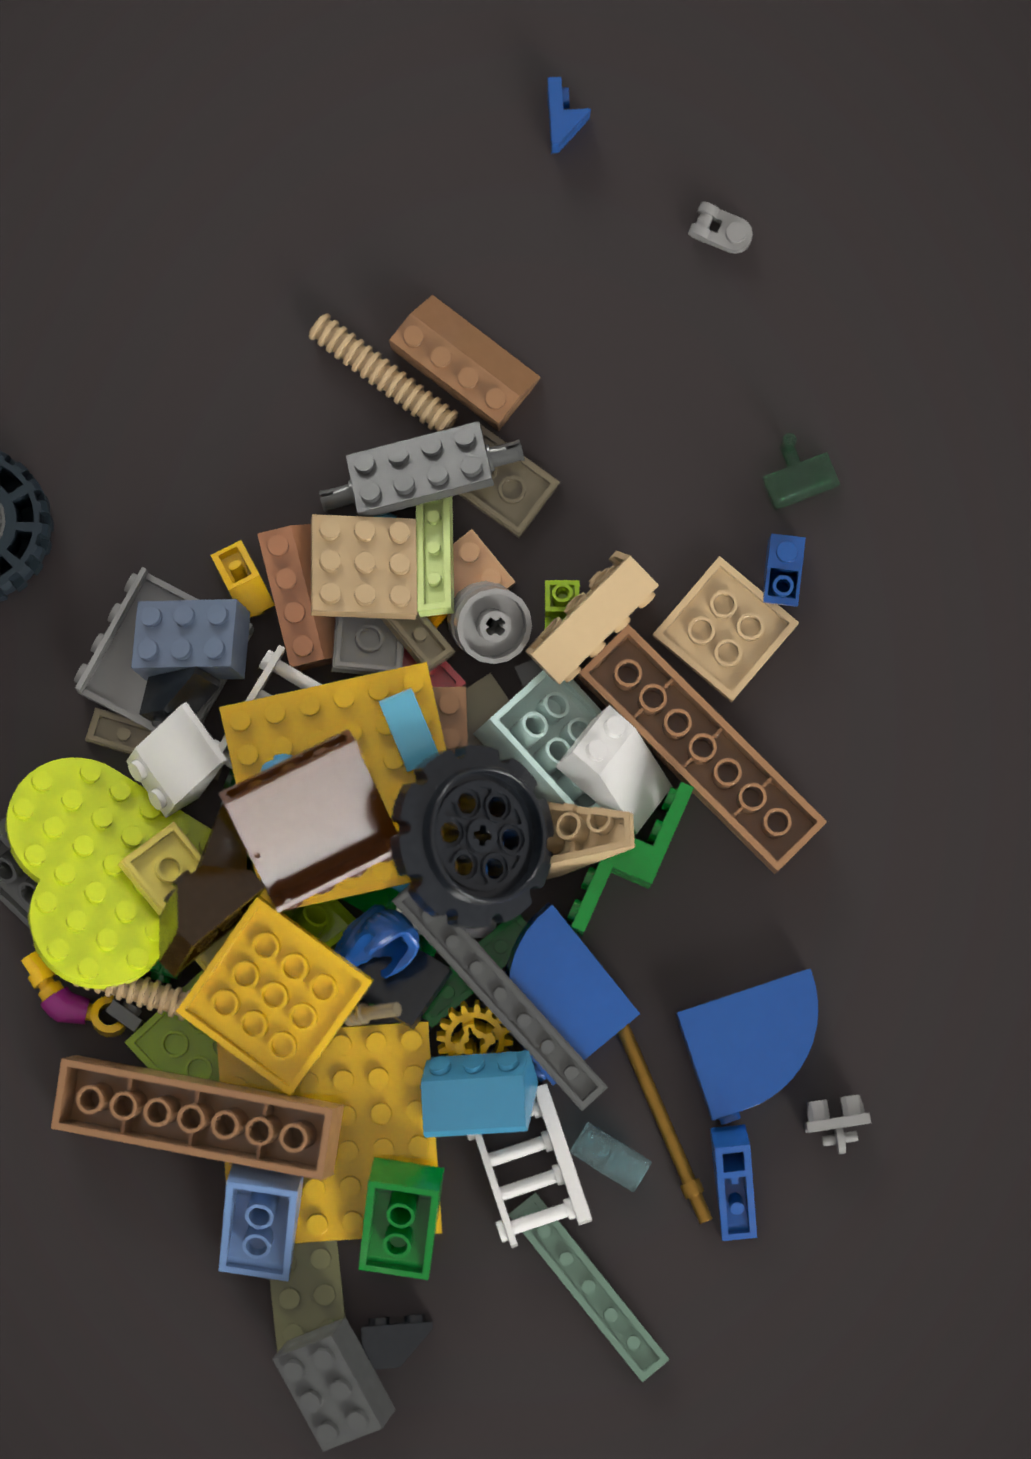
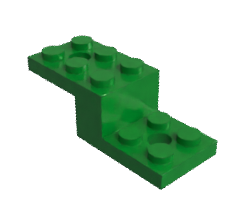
[567,782,694,936]

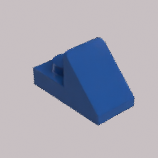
[547,77,591,153]

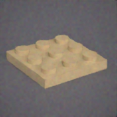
[311,514,417,620]
[652,556,799,703]

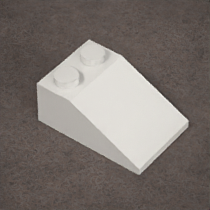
[126,702,227,818]
[555,705,672,835]

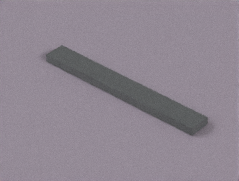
[391,883,608,1111]

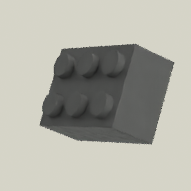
[273,1317,396,1451]

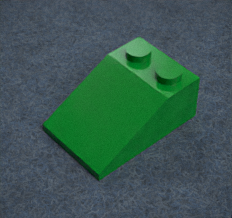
[358,1157,444,1280]

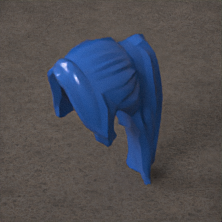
[334,904,420,979]

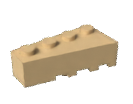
[525,551,659,684]

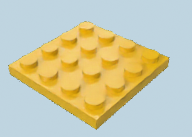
[176,896,374,1096]

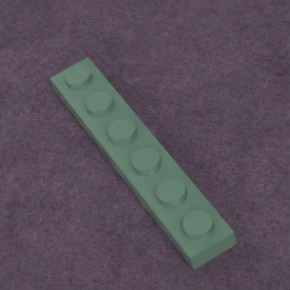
[508,1192,670,1382]

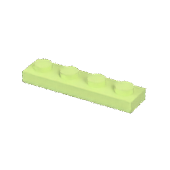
[416,496,454,617]

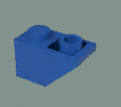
[763,533,806,607]

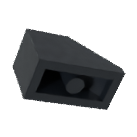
[139,666,221,728]

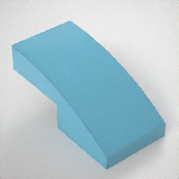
[378,688,438,772]

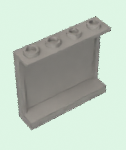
[74,567,254,732]

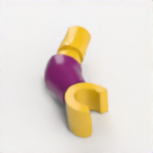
[21,951,126,1037]

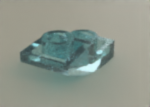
[570,1122,652,1192]

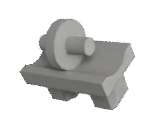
[804,1094,871,1154]

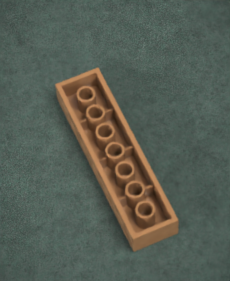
[578,624,827,874]
[51,1055,344,1180]

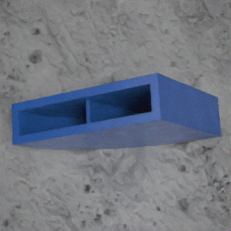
[505,902,640,1085]
[675,968,818,1125]

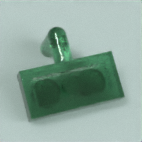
[762,433,840,511]

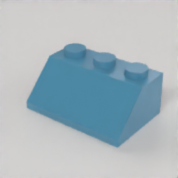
[421,1051,539,1138]

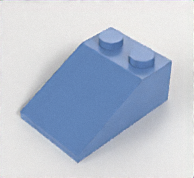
[219,1163,303,1282]

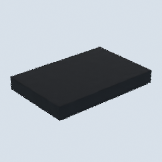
[357,949,453,1030]

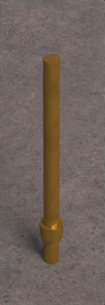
[618,1024,713,1224]

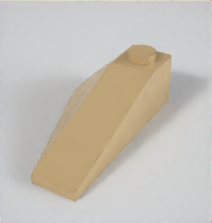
[547,801,635,879]

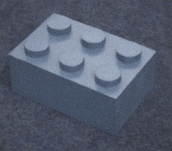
[131,599,250,681]

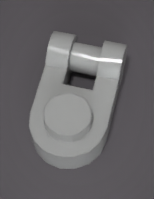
[688,202,753,254]

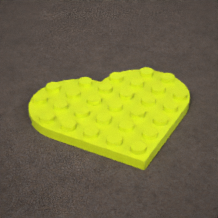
[5,758,212,989]

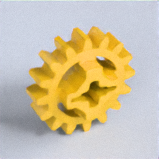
[436,999,513,1056]

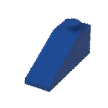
[710,1124,757,1241]

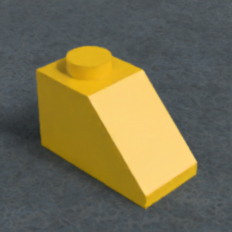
[210,540,275,618]

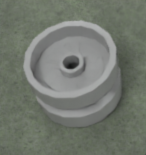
[447,581,532,664]

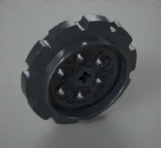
[390,745,554,928]

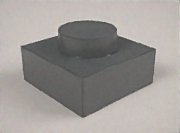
[106,999,145,1032]

